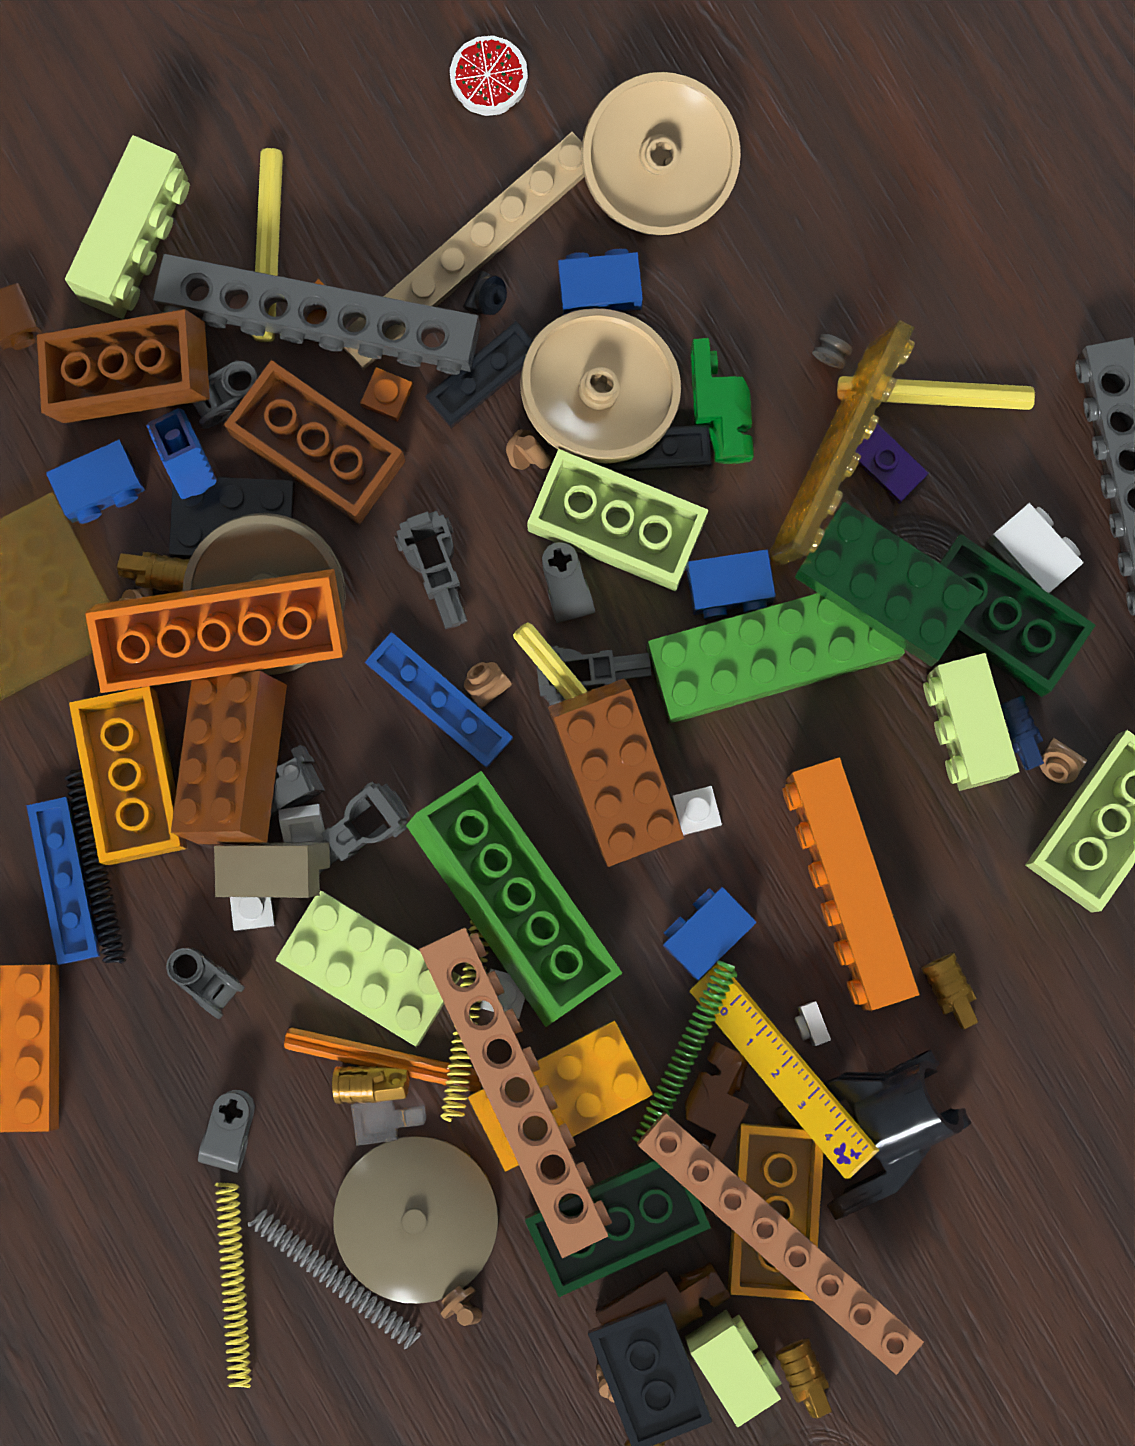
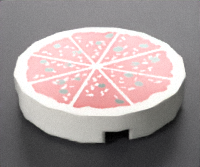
[450,36,528,116]

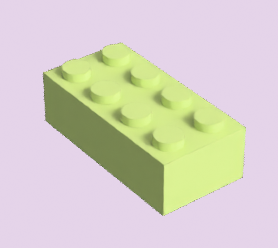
[65,135,190,319]
[527,449,708,592]
[1025,730,1135,913]
[276,890,461,1046]

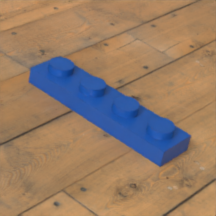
[365,632,513,768]
[26,797,101,965]

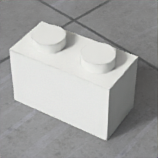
[987,503,1083,593]

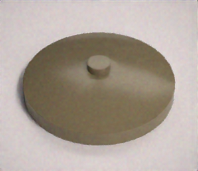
[183,513,346,675]
[333,1136,498,1304]

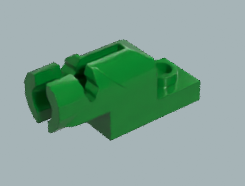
[690,338,754,464]

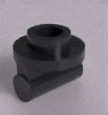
[463,271,507,315]

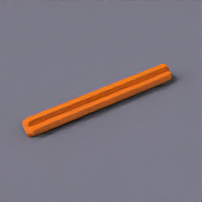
[284,1028,482,1092]

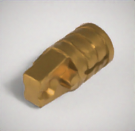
[117,552,189,593]
[921,953,978,1029]
[332,1066,410,1104]
[775,1339,832,1419]

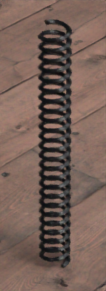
[64,769,127,964]

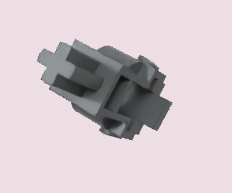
[394,511,468,629]
[536,646,651,706]
[270,745,325,819]
[319,781,411,874]

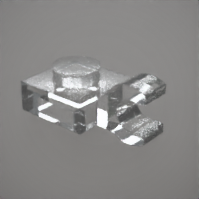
[351,1100,427,1146]

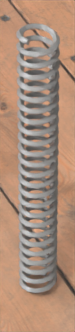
[248,1209,421,1349]

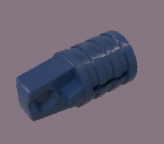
[1000,695,1044,770]

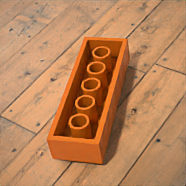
[85,569,348,693]
[782,757,919,1011]

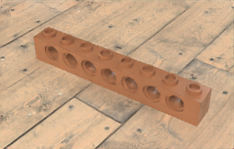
[419,928,612,1258]
[637,1112,924,1375]

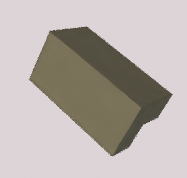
[214,842,330,898]

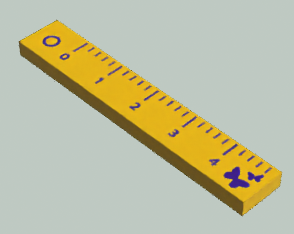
[690,963,879,1179]

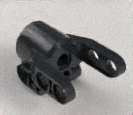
[775,1049,972,1220]

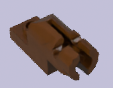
[685,1042,749,1162]
[595,1262,731,1331]

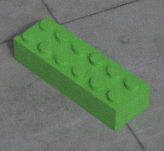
[646,593,905,724]
[406,771,622,1027]

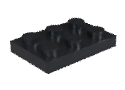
[169,477,295,558]
[588,1300,712,1446]

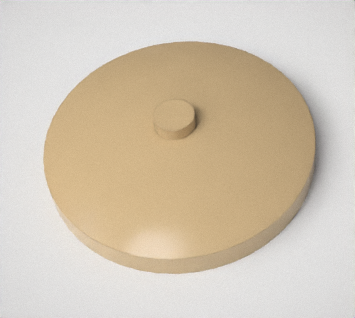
[581,72,741,235]
[520,308,681,463]

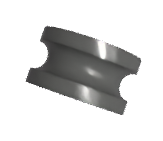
[812,334,853,369]

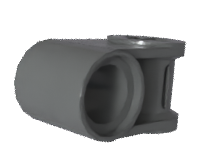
[193,361,259,429]
[542,542,595,623]
[166,948,246,1019]
[198,1090,255,1173]

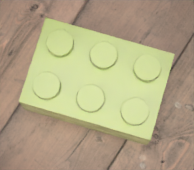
[923,653,1020,791]
[685,1310,782,1427]

